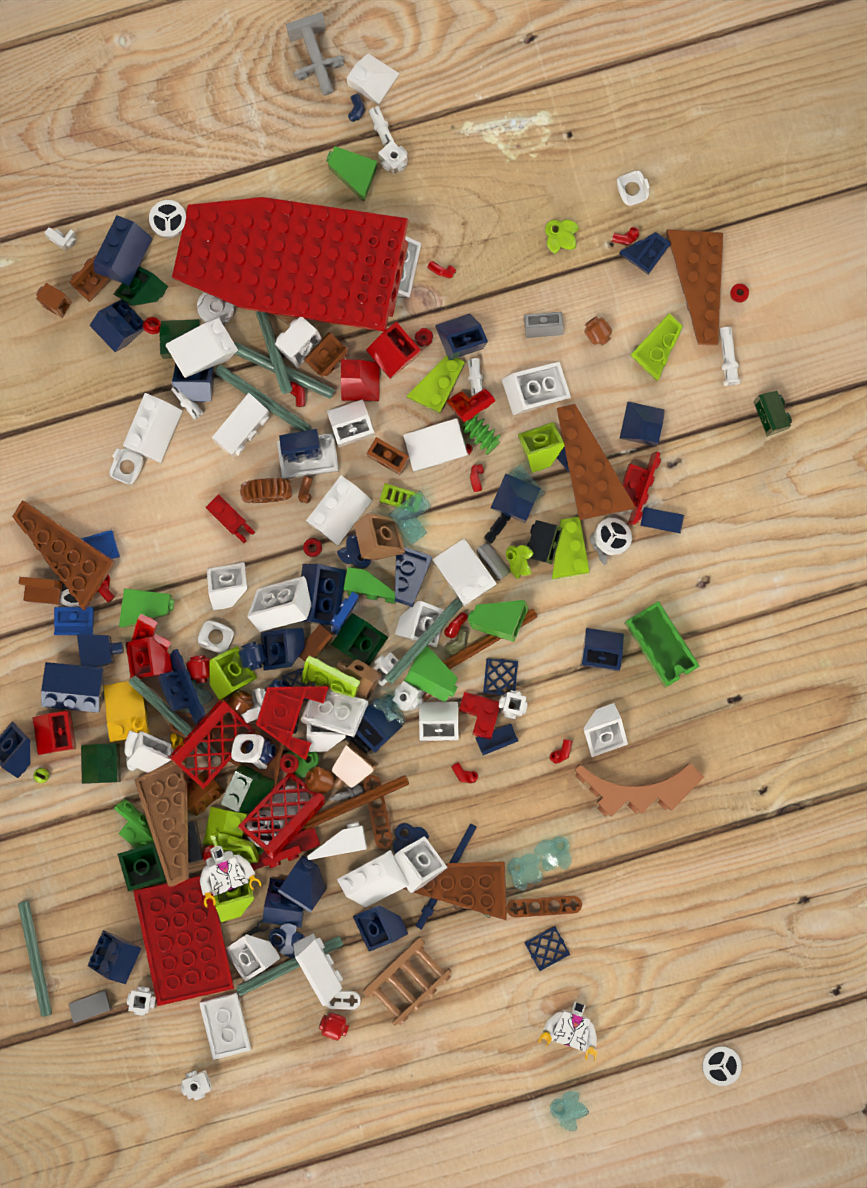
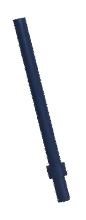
[415,823,477,930]

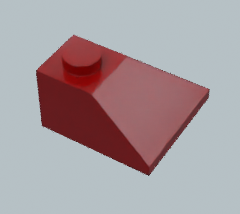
[341,359,380,402]
[126,636,172,679]

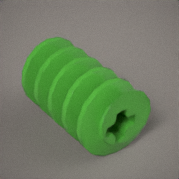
[461,413,501,455]

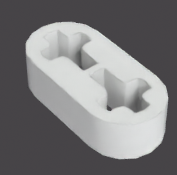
[326,991,361,1010]

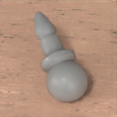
[590,532,607,565]
[330,784,365,801]

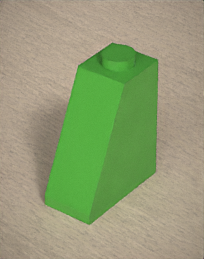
[326,146,378,201]
[119,588,175,628]
[468,600,528,642]
[404,646,458,702]

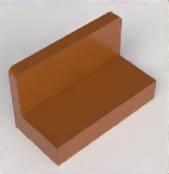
[19,577,63,605]
[299,624,334,662]

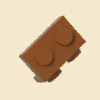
[70,255,111,302]
[303,332,349,377]
[187,770,225,816]

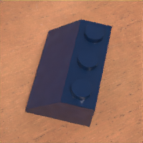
[93,215,152,286]
[300,564,346,626]
[41,662,104,713]

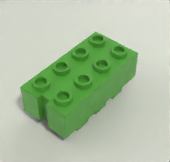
[624,601,700,688]

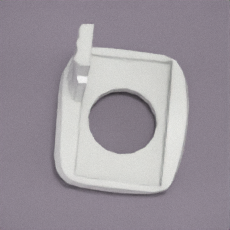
[617,170,650,206]
[109,449,143,484]
[198,620,234,654]
[241,688,265,723]
[231,734,267,769]

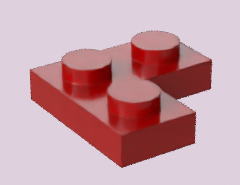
[446,388,496,422]
[132,614,172,653]
[459,692,499,740]

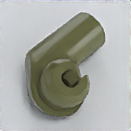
[444,630,467,655]

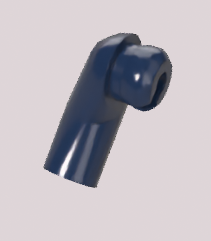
[348,94,365,122]

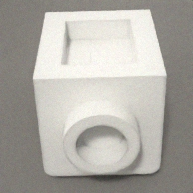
[44,228,77,251]

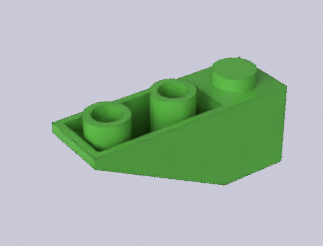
[344,567,396,604]

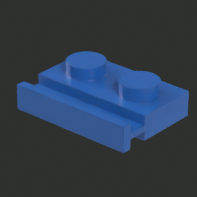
[81,530,120,559]
[330,592,359,634]
[54,607,94,635]

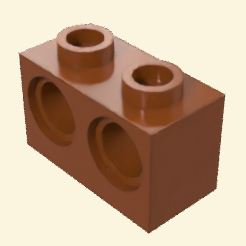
[36,283,72,318]

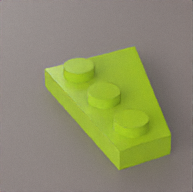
[630,313,683,381]
[406,355,465,414]
[552,517,590,580]
[301,656,360,698]

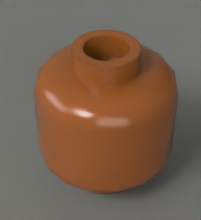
[584,316,612,345]
[227,690,254,720]
[305,767,335,794]

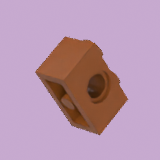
[366,437,409,476]

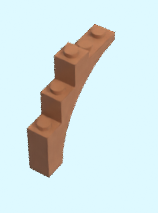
[574,763,704,817]

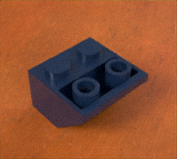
[89,300,144,352]
[435,314,488,360]
[279,429,322,463]
[580,628,624,672]
[356,699,403,753]
[263,878,305,928]
[87,930,141,984]

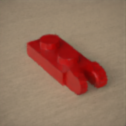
[205,494,255,543]

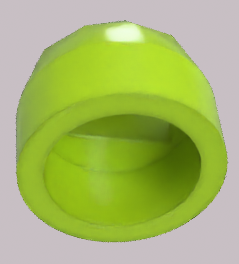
[33,768,50,783]

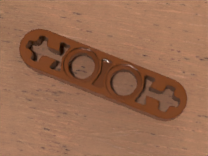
[364,775,393,849]
[507,895,582,917]

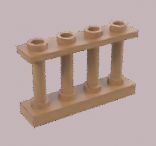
[362,936,452,1026]

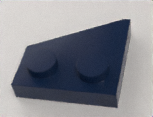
[619,232,671,275]

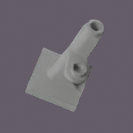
[286,12,345,96]

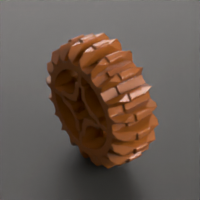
[240,478,292,504]

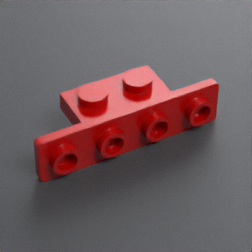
[622,452,661,525]
[250,828,320,870]

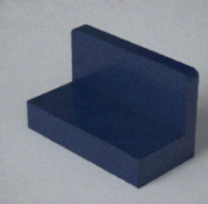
[475,724,519,756]

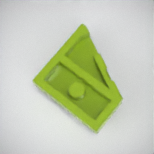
[210,831,260,863]

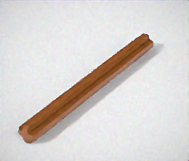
[443,609,538,669]
[304,775,409,830]

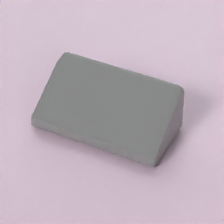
[524,312,564,338]
[477,543,510,580]
[69,990,112,1024]

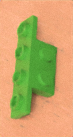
[114,799,154,848]

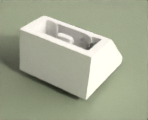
[327,399,375,447]
[419,702,458,741]

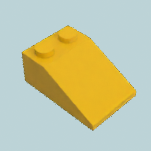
[104,679,151,742]

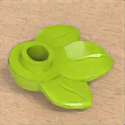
[545,220,579,254]
[506,545,533,579]

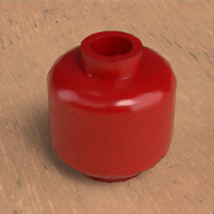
[186,655,210,684]
[319,1012,349,1041]

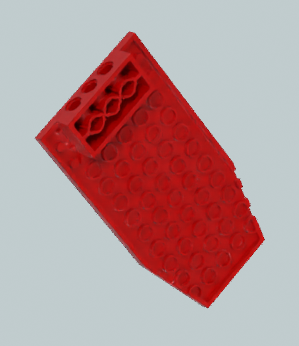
[172,197,409,332]

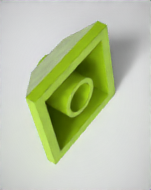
[518,422,564,473]
[210,646,257,700]
[203,806,249,846]
[214,879,254,922]

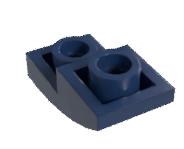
[640,507,684,534]

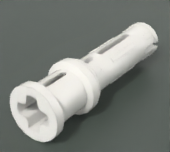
[720,327,741,386]

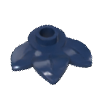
[337,535,371,569]
[393,823,429,854]
[269,923,305,958]

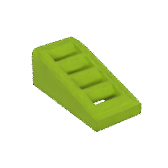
[379,483,421,513]

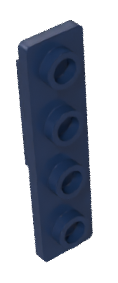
[158,649,205,724]

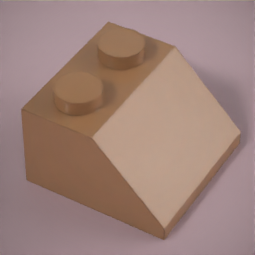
[354,514,405,560]

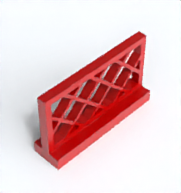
[168,700,256,789]
[238,773,325,859]

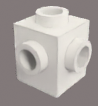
[378,140,408,174]
[373,652,399,686]
[393,681,425,711]
[498,690,527,720]
[127,986,156,1016]
[180,1070,212,1101]

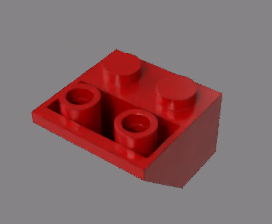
[366,321,421,379]
[32,711,76,755]

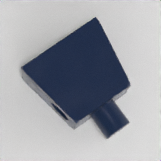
[77,635,124,668]

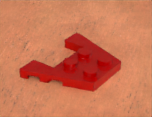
[255,686,329,760]

